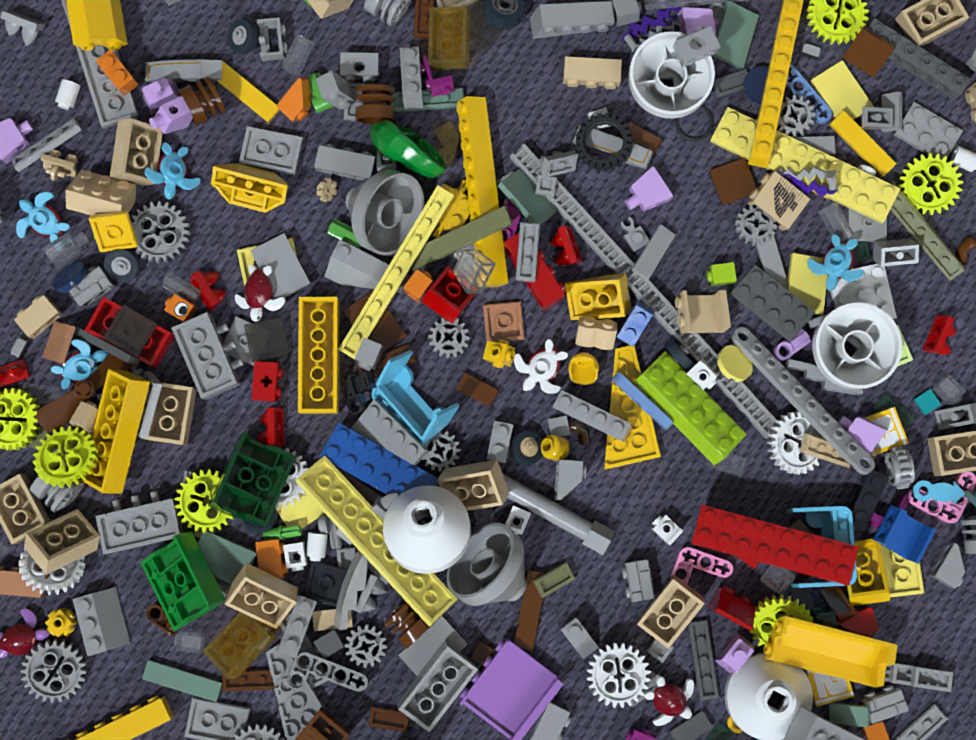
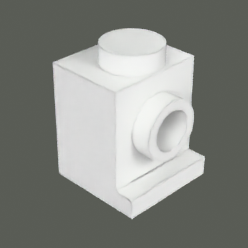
[687,358,718,390]
[505,506,531,535]
[651,515,683,545]
[283,542,308,571]

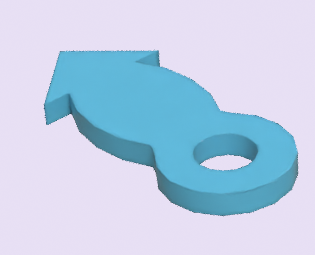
[912,480,965,505]

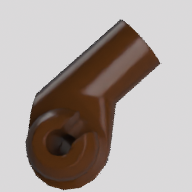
[958,237,976,263]

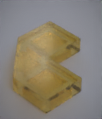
[433,121,460,168]

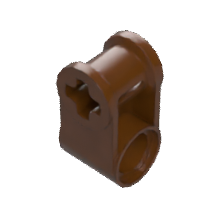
[146,603,176,637]

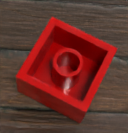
[422,266,479,324]

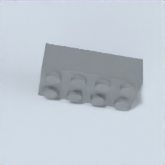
[397,641,478,732]

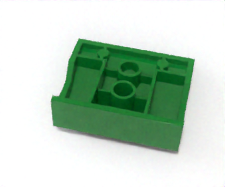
[141,531,226,632]

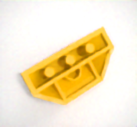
[211,163,288,213]

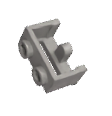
[257,17,288,62]

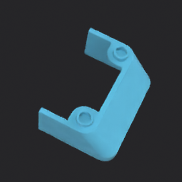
[372,350,460,445]
[786,506,857,588]

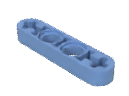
[786,64,832,124]
[612,372,673,430]

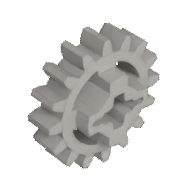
[777,95,816,137]
[735,205,777,246]
[428,318,470,359]
[421,431,461,472]
[345,624,388,668]

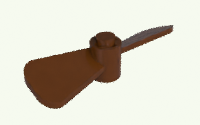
[36,350,132,434]

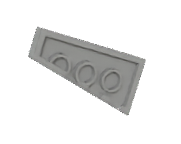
[351,399,429,465]

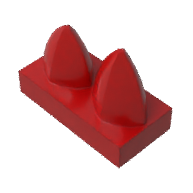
[550,226,583,265]
[190,270,226,312]
[922,315,956,355]
[0,359,31,388]
[256,407,285,447]

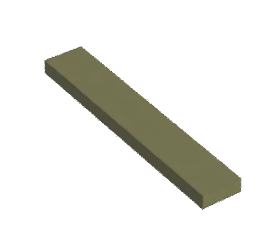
[890,181,966,281]
[411,206,513,271]

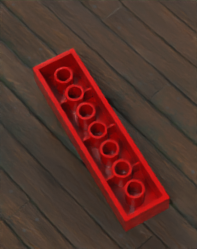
[691,505,859,586]

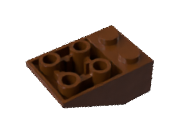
[295,707,352,740]

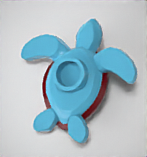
[144,143,200,200]
[16,191,70,245]
[807,235,864,291]
[51,338,108,389]

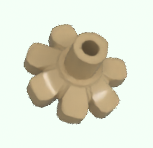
[316,178,337,202]

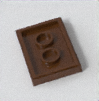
[343,290,407,353]

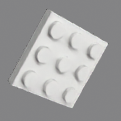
[827,264,897,319]

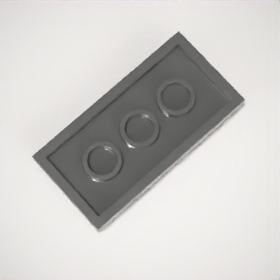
[730,265,815,342]

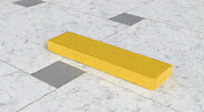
[217,61,280,123]
[829,110,896,178]

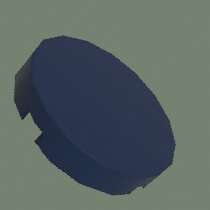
[743,66,768,104]
[52,261,87,293]

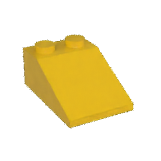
[565,274,632,320]
[847,539,890,606]

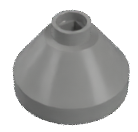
[345,169,424,255]
[447,523,527,606]

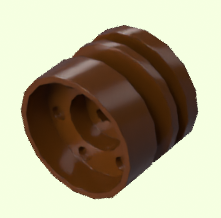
[178,76,226,126]
[355,84,395,124]
[384,601,436,649]

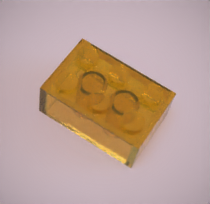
[428,7,471,70]
[202,612,277,680]

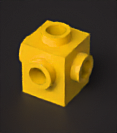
[483,340,515,369]
[45,608,78,637]

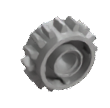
[885,446,915,489]

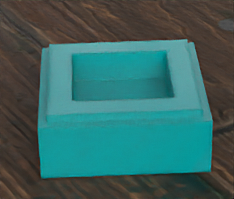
[913,389,941,415]

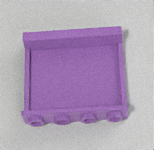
[459,638,564,740]

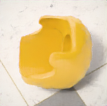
[568,352,599,385]

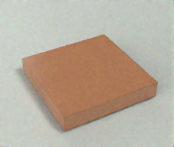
[483,301,524,343]
[42,321,76,364]

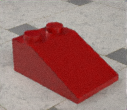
[707,586,755,631]

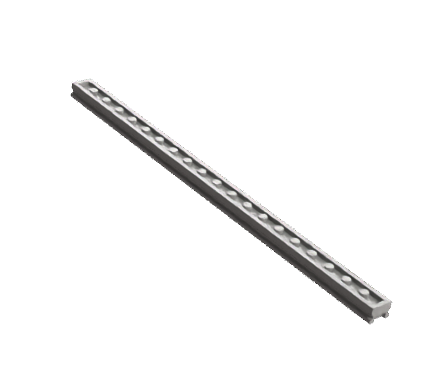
[510,144,777,439]

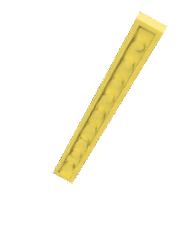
[338,185,454,359]

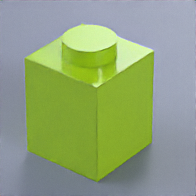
[706,262,737,287]

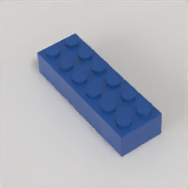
[320,423,439,496]

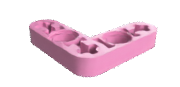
[906,472,976,523]
[670,547,733,584]

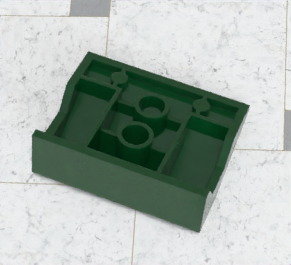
[208,432,296,527]

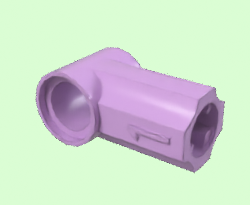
[772,329,811,361]

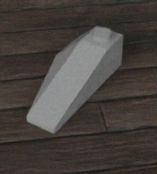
[324,239,409,293]

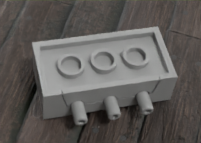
[172,312,244,400]
[96,491,184,554]
[783,707,864,740]

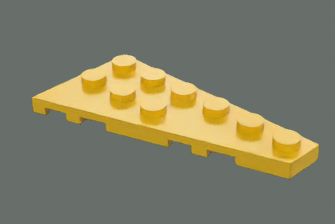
[604,345,661,470]

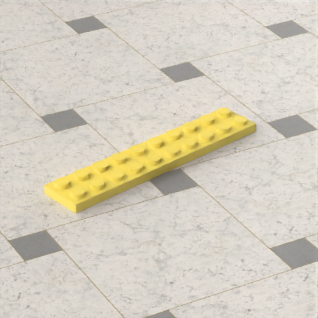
[710,107,900,224]
[296,456,457,626]

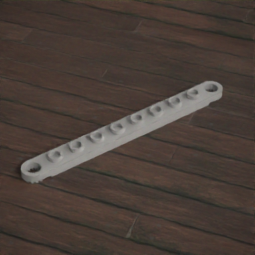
[732,327,875,475]

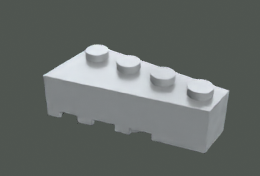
[530,1,615,39]

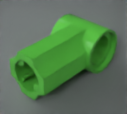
[307,73,334,113]
[327,219,362,250]

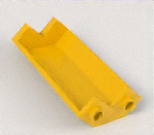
[66,0,128,51]
[764,616,897,687]

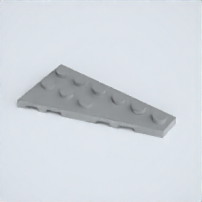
[266,644,326,740]

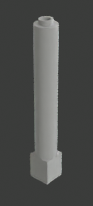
[502,473,615,555]

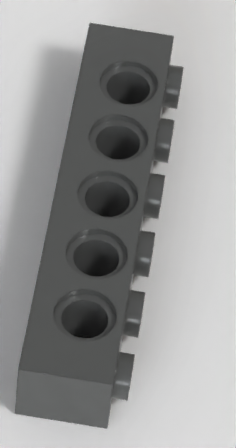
[867,18,971,101]

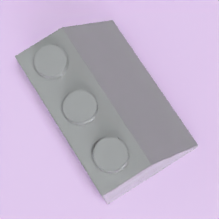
[554,460,586,500]
[72,587,131,656]

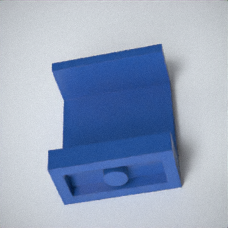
[873,505,936,564]

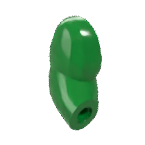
[369,120,447,178]

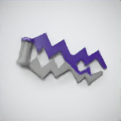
[622,3,680,53]
[776,166,838,197]

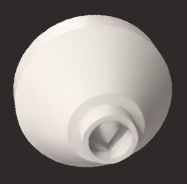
[628,32,715,118]
[812,303,902,390]
[383,486,471,574]
[725,653,813,740]

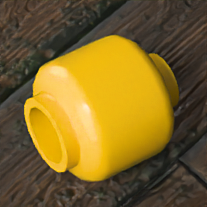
[541,435,569,461]

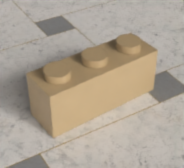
[563,57,622,89]

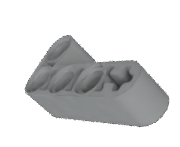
[286,652,368,691]

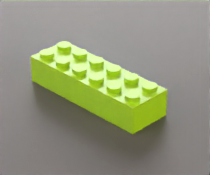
[633,351,747,466]

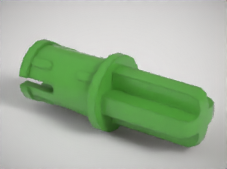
[263,525,302,541]

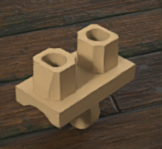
[40,149,78,181]

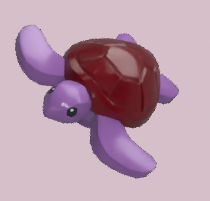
[0,609,51,658]

